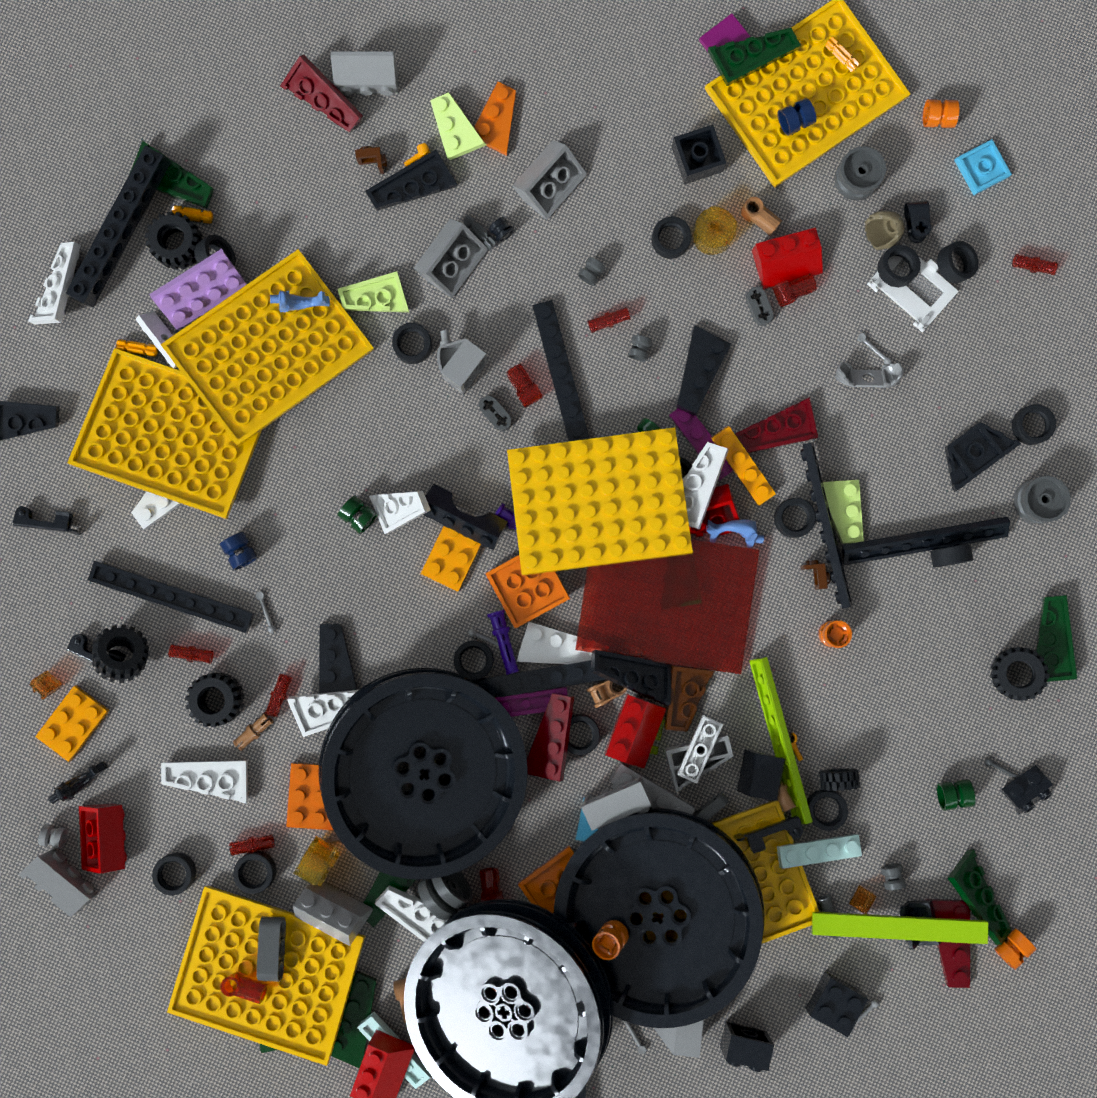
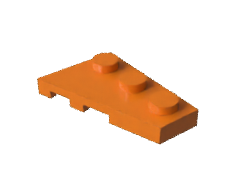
[474,82,516,156]

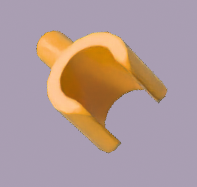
[404,143,430,167]
[791,733,803,761]

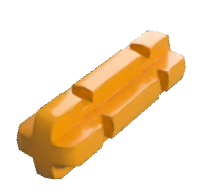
[825,36,860,72]
[172,205,213,224]
[116,339,158,357]

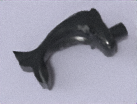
[48,761,108,804]

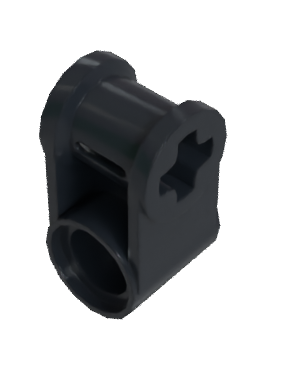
[904,200,931,243]

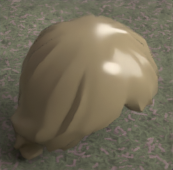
[864,211,905,250]

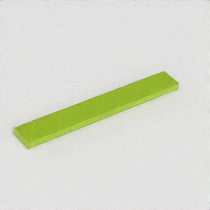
[749,657,813,824]
[811,912,988,944]

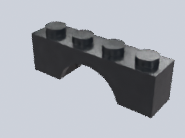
[423,484,508,551]

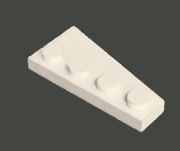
[375,885,447,942]

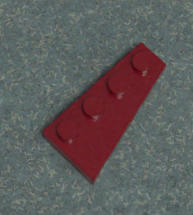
[925,899,970,988]

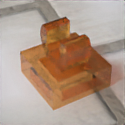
[29,670,62,700]

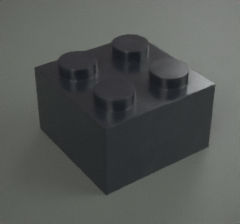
[671,125,726,185]
[805,971,869,1037]
[720,1021,774,1072]

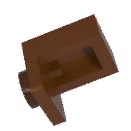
[355,146,387,174]
[800,560,830,590]

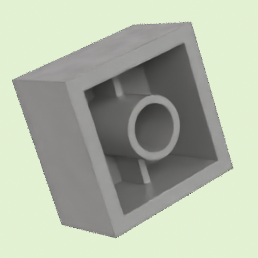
[437,330,488,395]
[654,1020,704,1058]

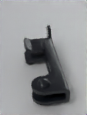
[13,506,82,535]
[66,634,126,662]
[734,815,803,854]

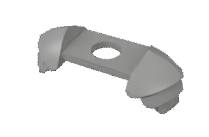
[835,361,904,388]

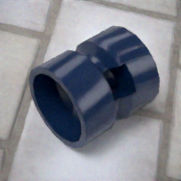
[778,98,816,136]
[219,532,258,571]

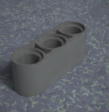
[257,916,286,982]

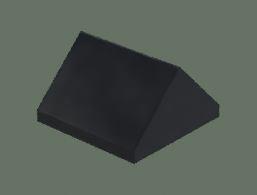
[737,749,786,801]

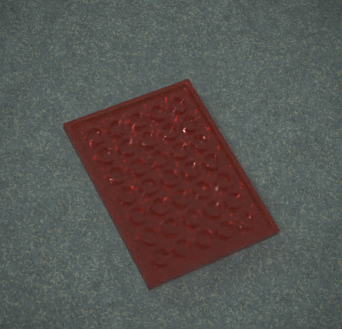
[575,539,759,674]

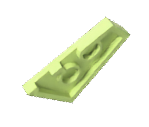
[430,92,487,160]
[338,271,409,312]
[823,480,864,544]

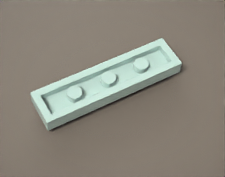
[777,834,862,869]
[357,1012,431,1089]

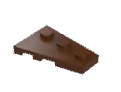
[665,666,714,732]

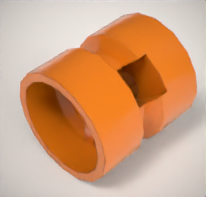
[922,99,960,128]
[818,620,852,648]
[592,920,629,960]
[994,928,1037,970]

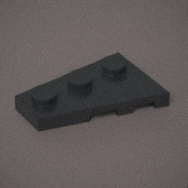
[0,401,60,441]

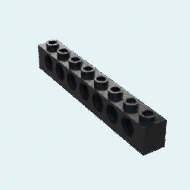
[66,145,171,307]

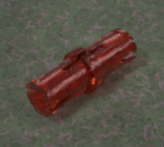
[1012,254,1058,276]
[587,307,631,333]
[168,644,214,664]
[265,673,292,717]
[229,834,275,856]

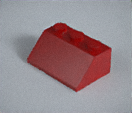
[752,227,823,289]
[604,693,666,768]
[79,803,127,874]
[350,1029,415,1098]

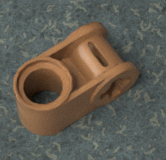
[586,680,627,708]

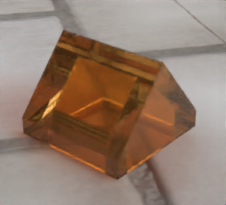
[849,885,877,914]

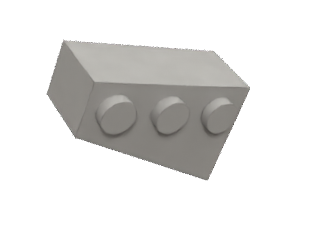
[664,733,733,793]

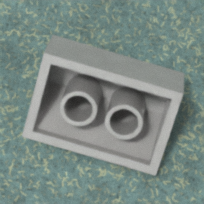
[331,51,398,96]
[512,140,587,220]
[414,219,488,298]
[293,880,373,946]

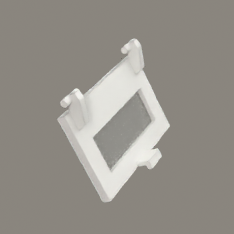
[867,243,959,332]

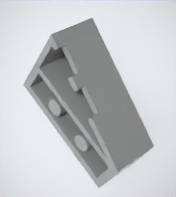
[581,777,653,831]
[18,849,97,917]

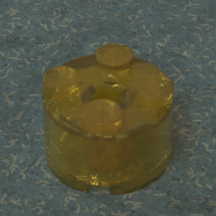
[693,206,737,255]
[293,835,340,887]

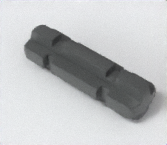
[463,214,497,250]

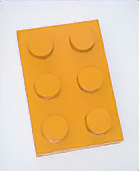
[420,526,481,592]
[35,685,110,762]

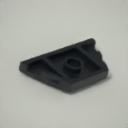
[945,422,1021,492]

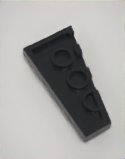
[365,150,458,211]
[676,325,731,416]
[319,624,358,694]
[591,650,672,706]

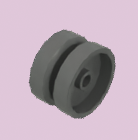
[834,146,886,201]
[1014,476,1071,524]
[418,871,473,920]

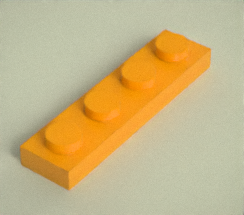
[711,426,776,506]

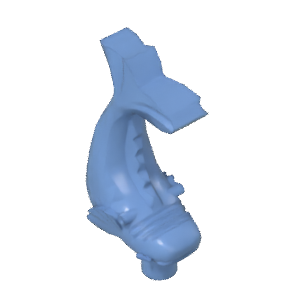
[270,290,330,313]
[706,519,764,548]

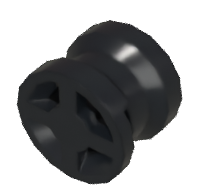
[488,217,515,243]

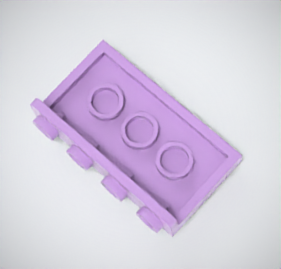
[150,249,247,330]

